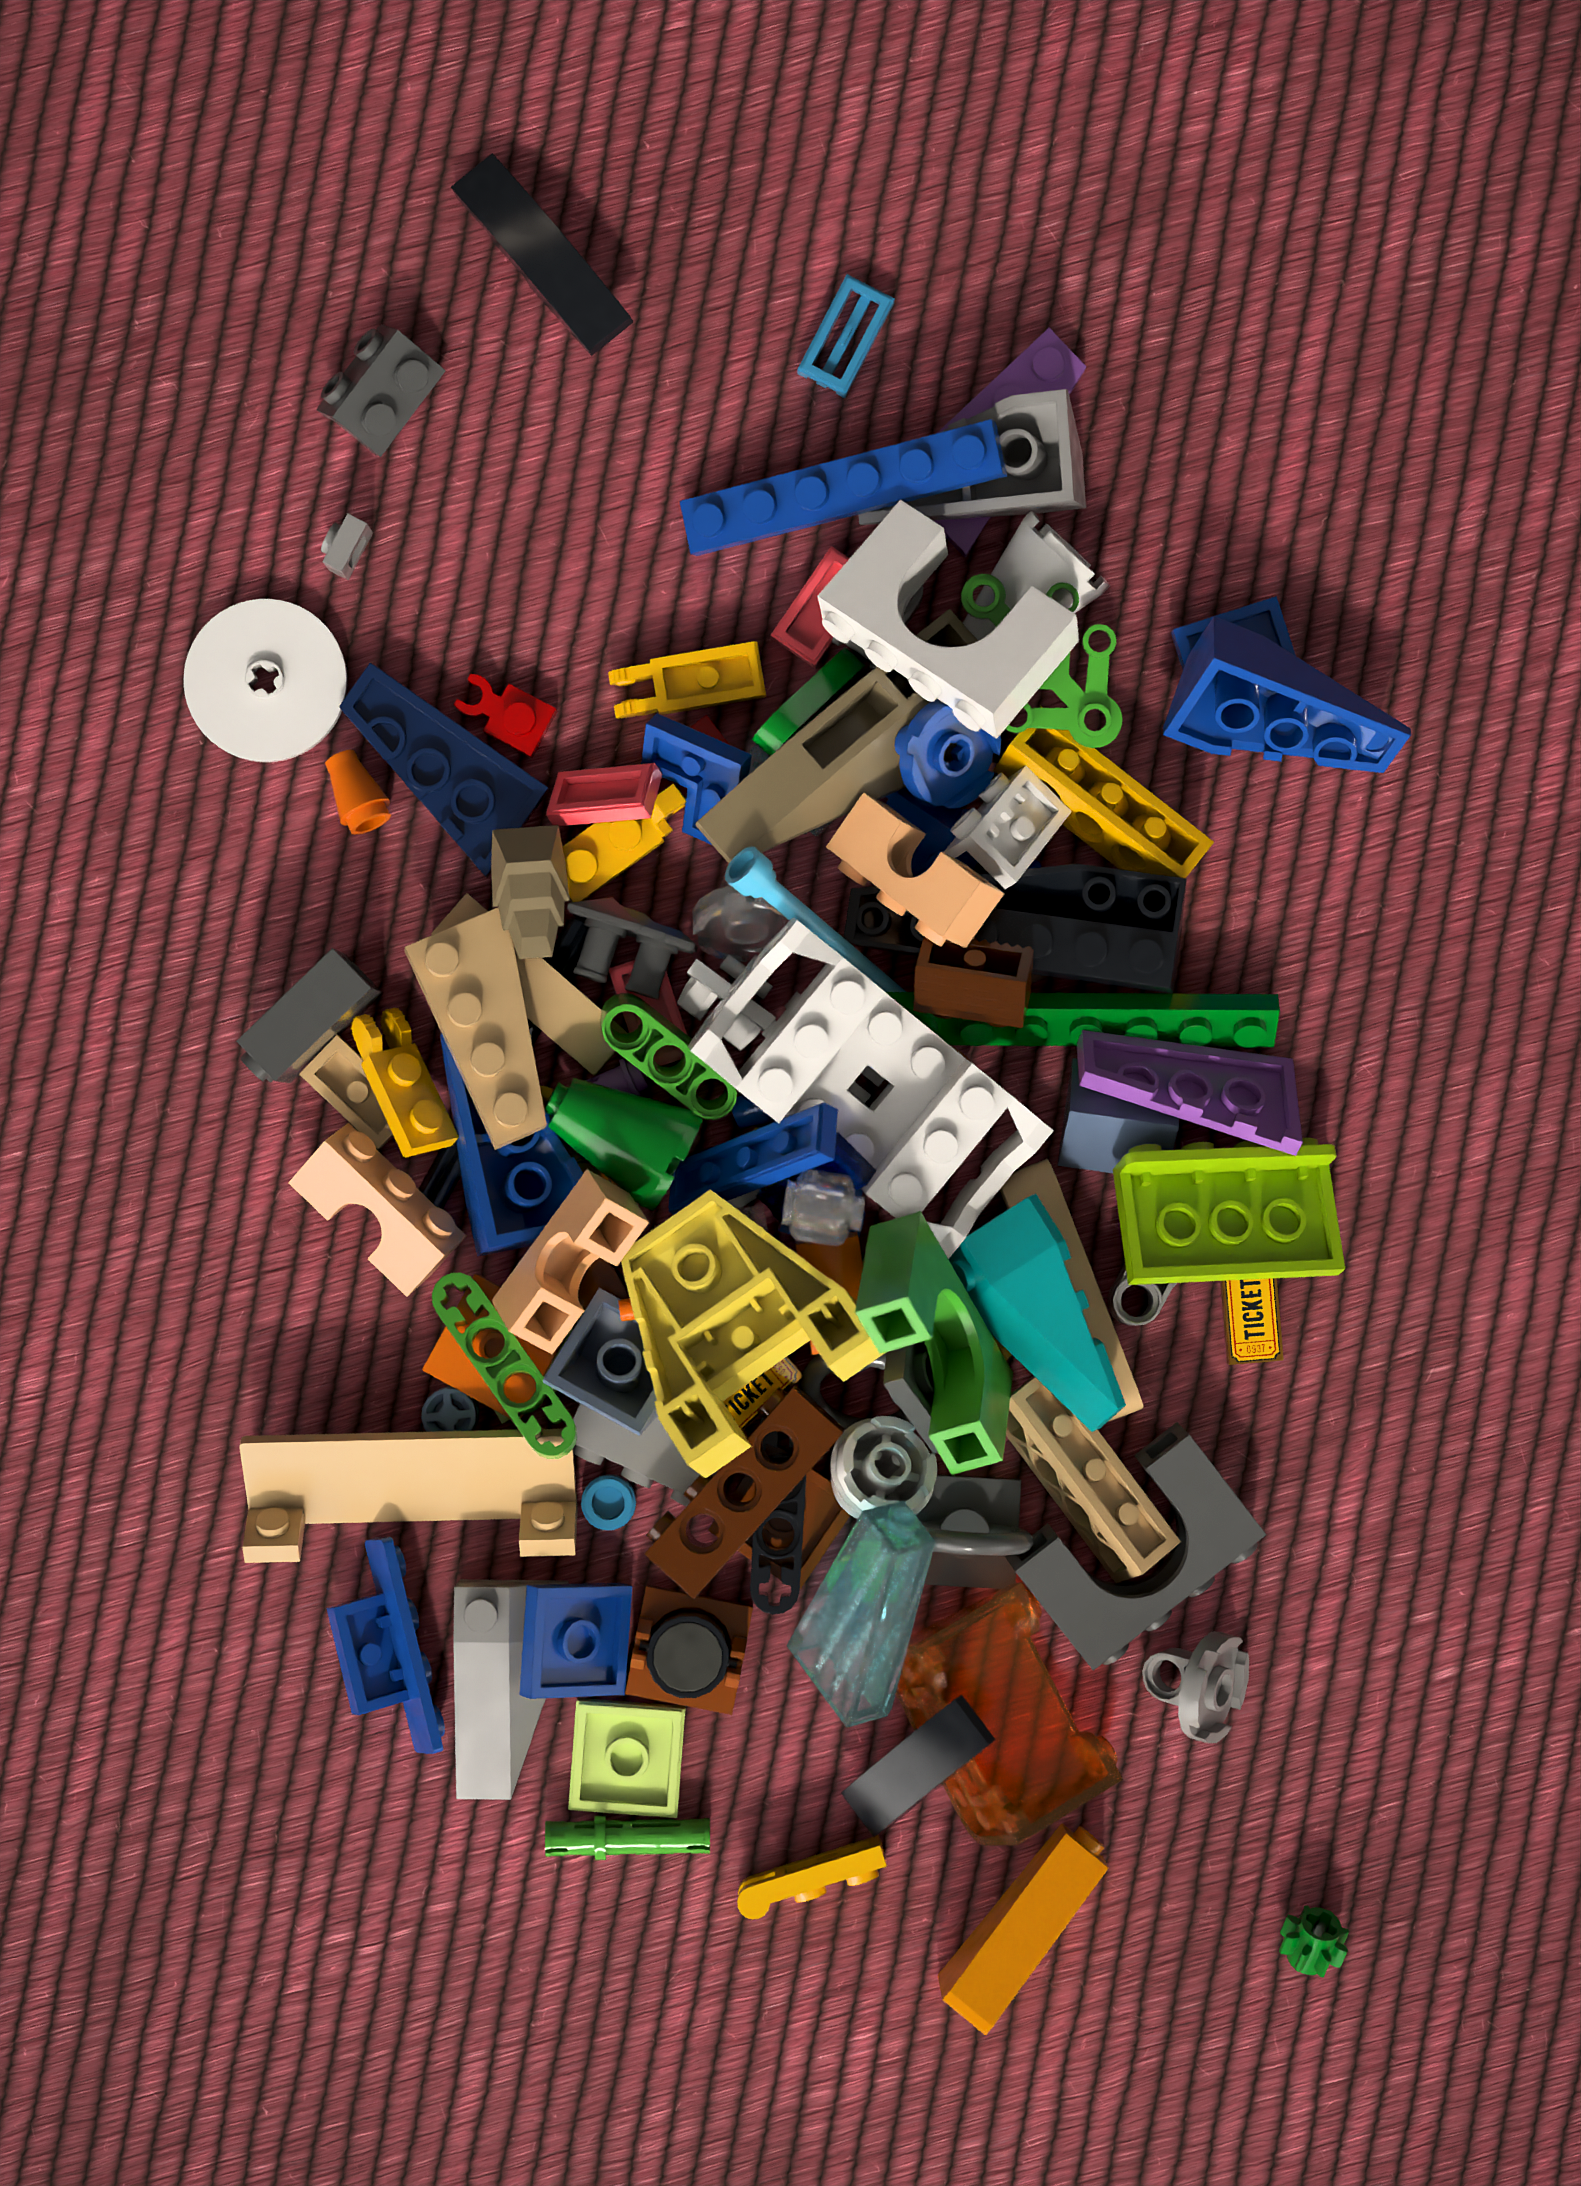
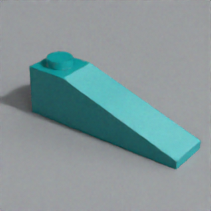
[948,1194,1126,1432]

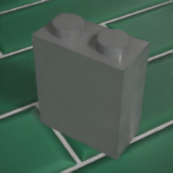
[236,948,384,1084]

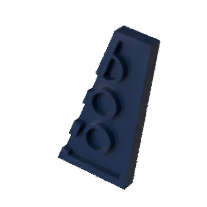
[339,663,550,878]

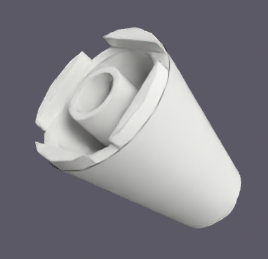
[963,511,1110,641]

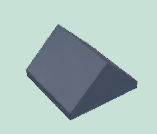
[1057,1058,1179,1173]
[543,1288,658,1436]

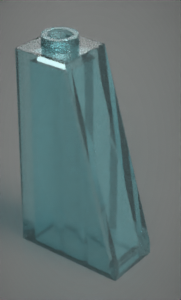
[786,1501,935,1728]

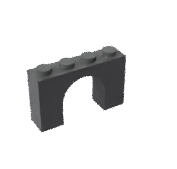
[1005,1422,1266,1671]

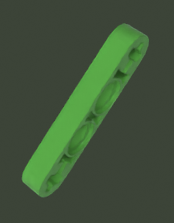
[432,1273,577,1459]

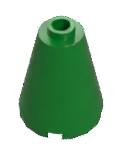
[544,1078,703,1211]

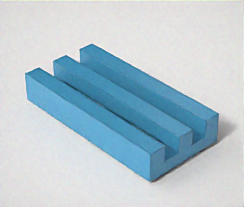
[797,274,895,398]

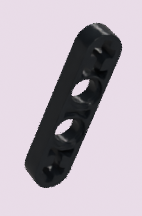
[750,1416,806,1615]

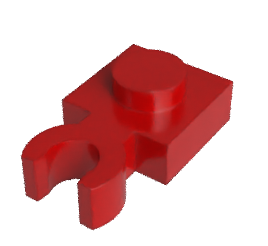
[454,674,558,758]

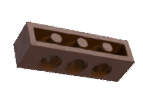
[644,1385,845,1599]

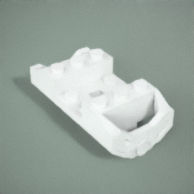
[688,917,1054,1259]

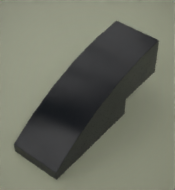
[841,1695,996,1837]

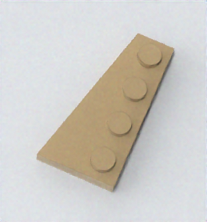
[404,907,547,1150]

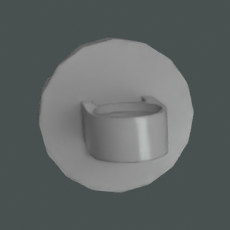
[1142,1632,1249,1743]

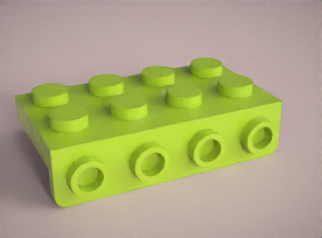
[1113,1138,1345,1285]

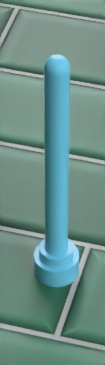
[725,847,906,992]

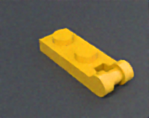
[737,1835,887,1920]

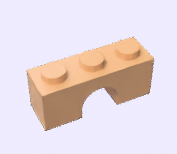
[826,792,1004,948]
[289,1123,466,1296]
[491,1169,649,1354]

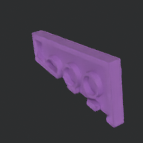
[934,328,1086,558]
[1077,1030,1303,1156]

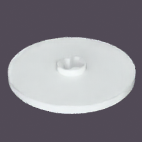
[184,599,348,762]

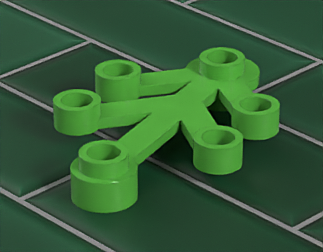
[961,574,1122,748]

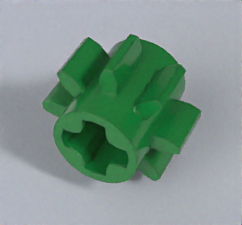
[1279,1905,1349,1977]

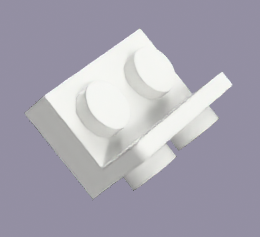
[944,766,1072,889]

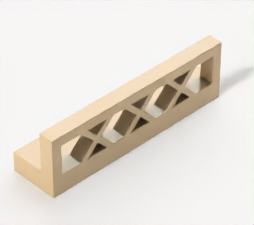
[1006,1376,1181,1583]

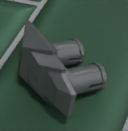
[567,897,698,1000]

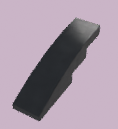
[451,153,633,356]

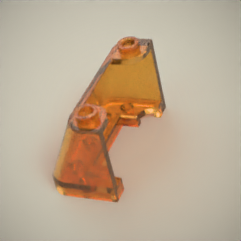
[881,1583,1123,1846]

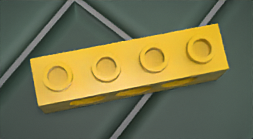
[994,706,1214,878]

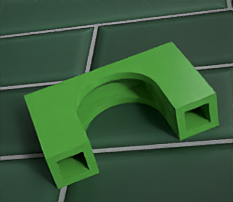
[855,1211,1013,1475]

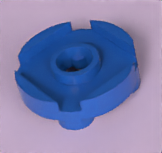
[894,699,1001,808]

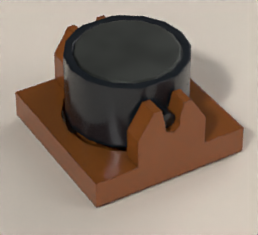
[625,1584,753,1715]

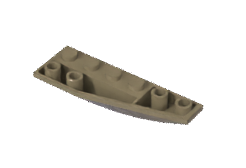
[695,609,978,863]

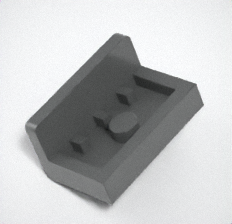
[317,324,446,457]

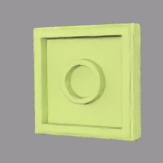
[568,1698,686,1818]

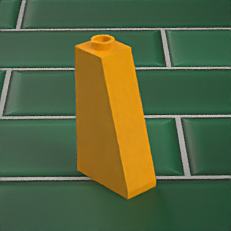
[938,1823,1108,2036]

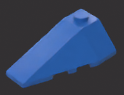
[1163,616,1411,773]
[440,1034,583,1257]

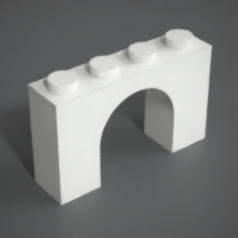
[817,500,1079,739]

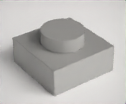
[321,513,373,580]

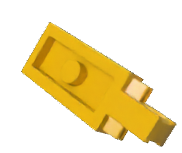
[563,784,687,902]

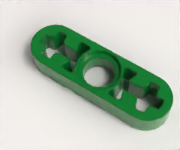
[752,647,866,756]

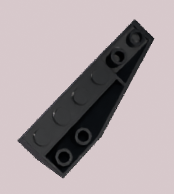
[843,864,1187,994]

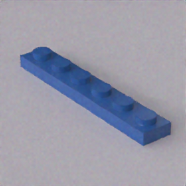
[680,419,1007,556]

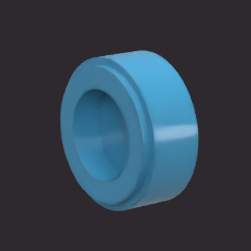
[581,1474,636,1530]

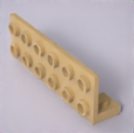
[240,1429,578,1563]

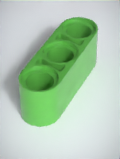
[600,993,737,1120]

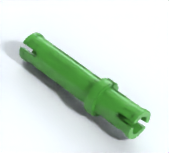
[545,1815,710,1860]

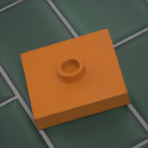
[422,1273,569,1419]

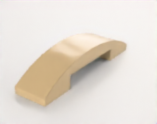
[431,893,628,1076]

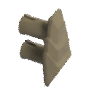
[491,825,570,959]

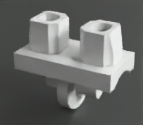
[677,954,776,1051]

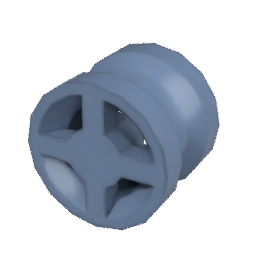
[421,1386,480,1432]

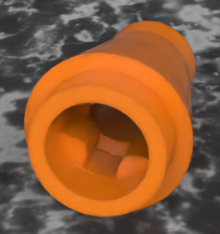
[325,750,391,835]

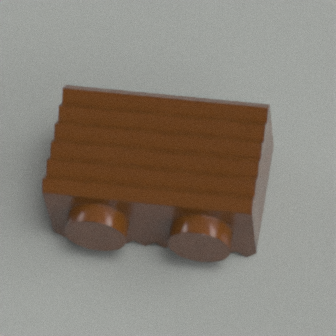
[913,936,1034,1028]

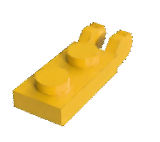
[608,641,766,719]
[351,1008,459,1158]

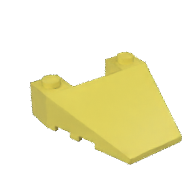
[621,1189,886,1478]

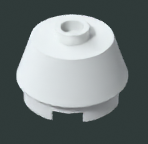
[831,1416,937,1523]

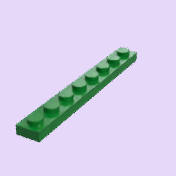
[886,992,1280,1048]

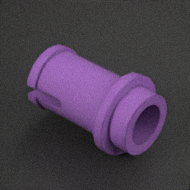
[586,1058,650,1096]

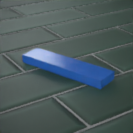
[668,1102,838,1214]

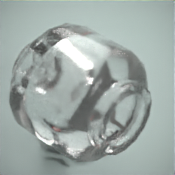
[781,1169,865,1247]

